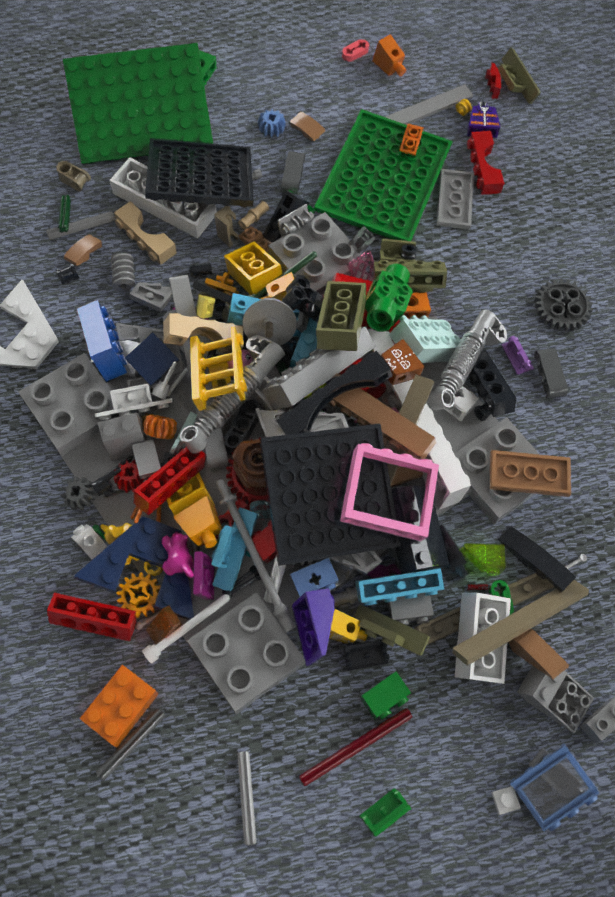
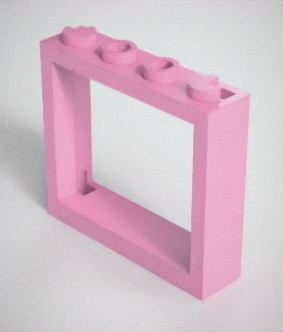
[340,443,439,541]

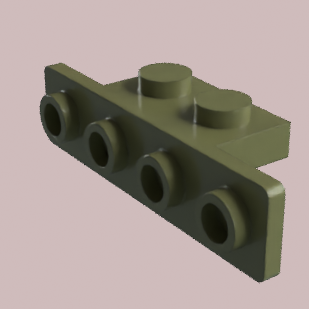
[498,48,541,104]
[353,605,430,656]

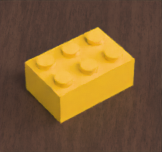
[224,241,282,295]

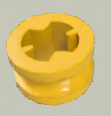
[456,99,472,116]
[144,562,163,576]

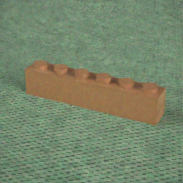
[328,373,436,460]

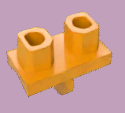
[205,272,239,304]

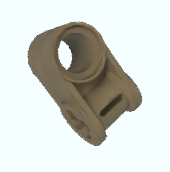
[56,161,91,192]

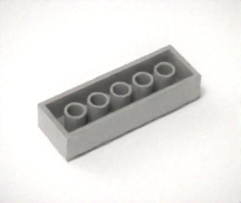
[262,326,376,410]

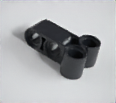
[282,275,324,323]

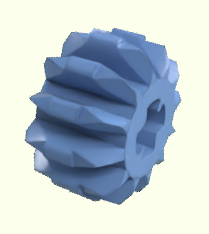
[258,109,286,138]

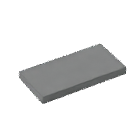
[437,169,474,230]

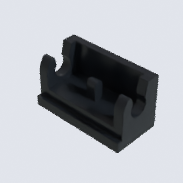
[343,640,389,671]

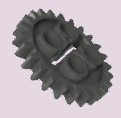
[534,278,593,332]

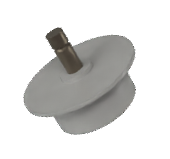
[243,298,297,346]

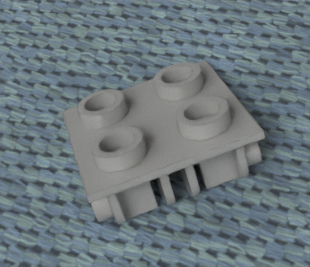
[278,204,314,237]

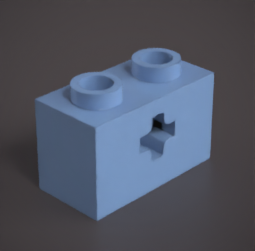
[290,558,339,597]

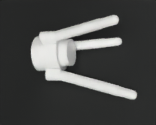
[150,362,188,400]

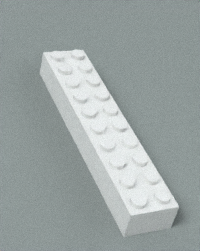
[360,328,471,510]

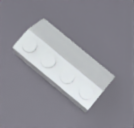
[455,593,511,683]

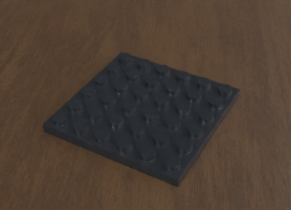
[145,138,254,207]
[259,423,401,566]

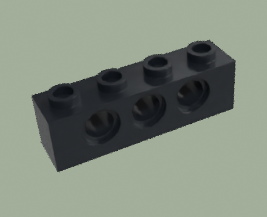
[469,350,517,417]

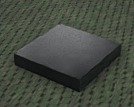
[192,281,232,303]

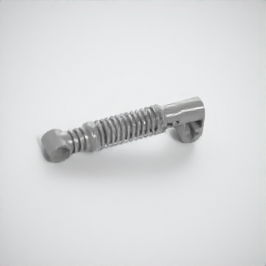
[427,310,507,411]
[180,335,285,453]

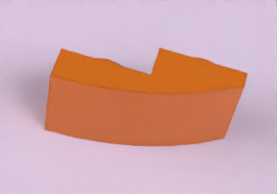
[399,123,424,156]

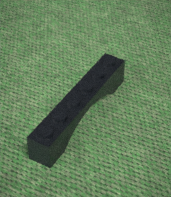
[276,350,392,435]

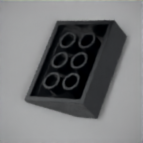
[392,485,449,574]

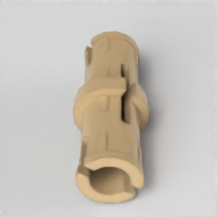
[238,201,269,230]

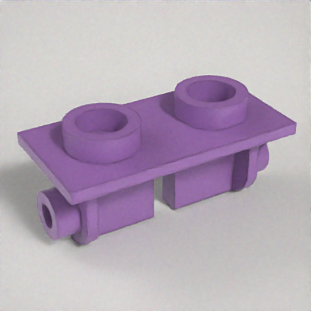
[501,336,534,375]

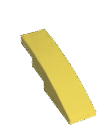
[196,293,216,319]

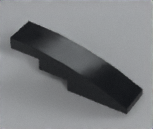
[497,526,576,592]

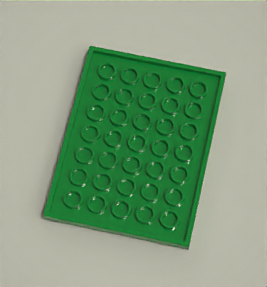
[63,43,213,164]
[314,109,453,241]

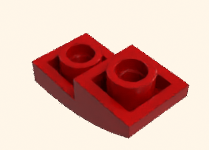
[485,63,501,99]

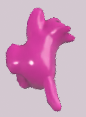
[162,532,194,578]

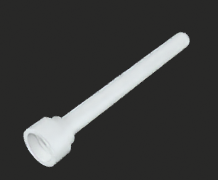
[142,594,230,664]

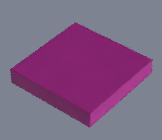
[193,552,215,600]

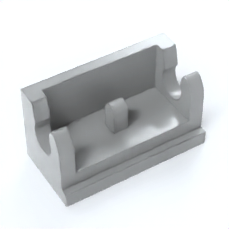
[132,439,161,481]

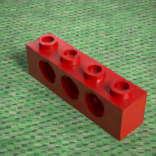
[134,447,206,516]
[47,593,136,641]

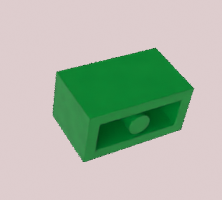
[360,671,411,720]

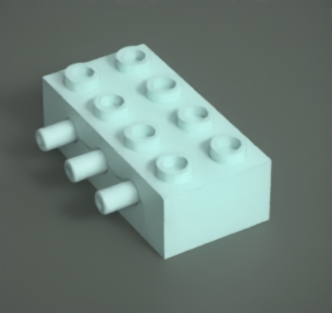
[389,315,461,363]

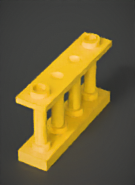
[190,326,247,411]

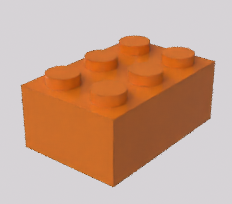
[80,664,159,748]

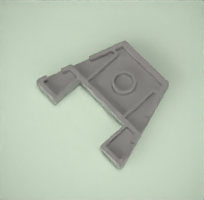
[116,323,183,388]

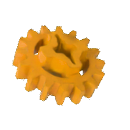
[116,572,160,618]

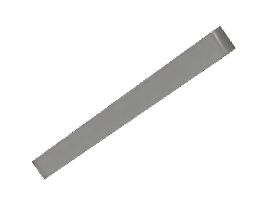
[169,275,228,469]

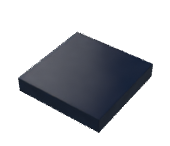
[125,332,180,387]

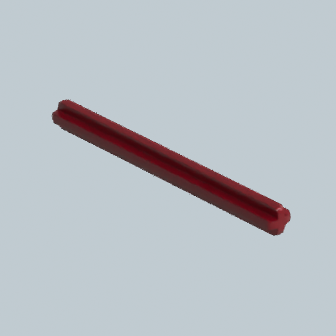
[299,708,412,786]

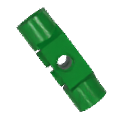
[365,264,413,332]

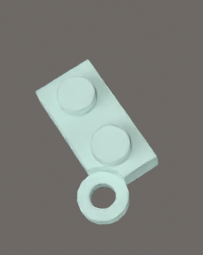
[169,412,198,454]

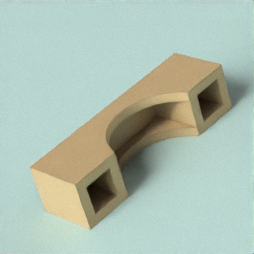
[114,201,177,265]
[163,313,243,354]

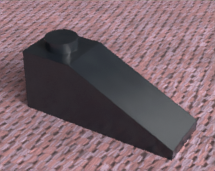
[263,190,309,243]

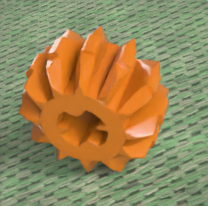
[143,414,177,440]

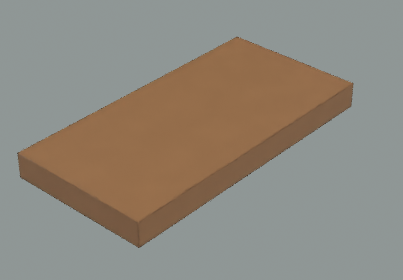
[489,450,571,497]

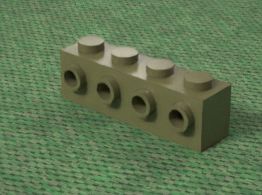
[373,260,447,288]

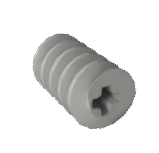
[111,253,135,293]

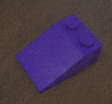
[292,588,335,667]

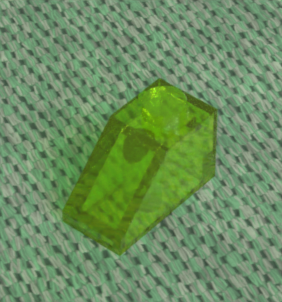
[461,543,506,576]

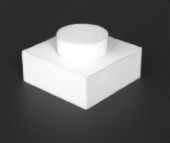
[491,786,521,815]

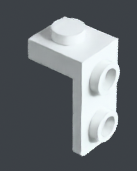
[71,524,108,560]

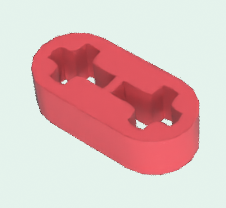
[342,40,369,61]

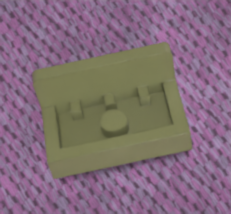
[380,239,416,262]

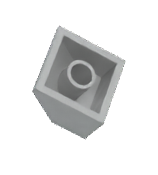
[98,412,147,461]

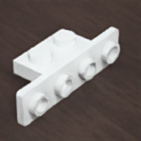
[94,384,173,421]

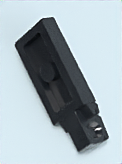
[440,524,471,578]

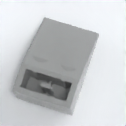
[517,666,594,734]

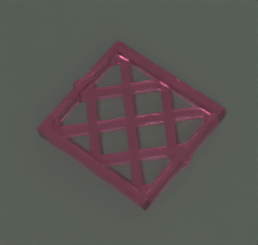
[347,251,374,281]

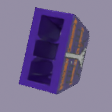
[467,101,500,138]

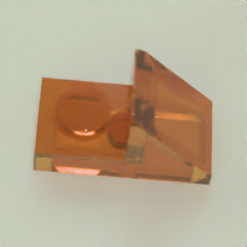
[146,606,182,645]

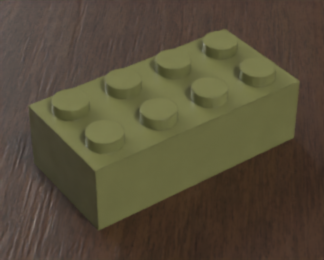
[316,281,366,351]

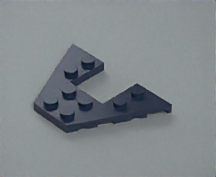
[74,516,194,620]

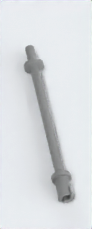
[216,479,296,633]

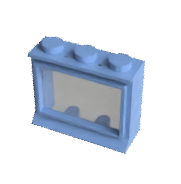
[510,743,599,831]

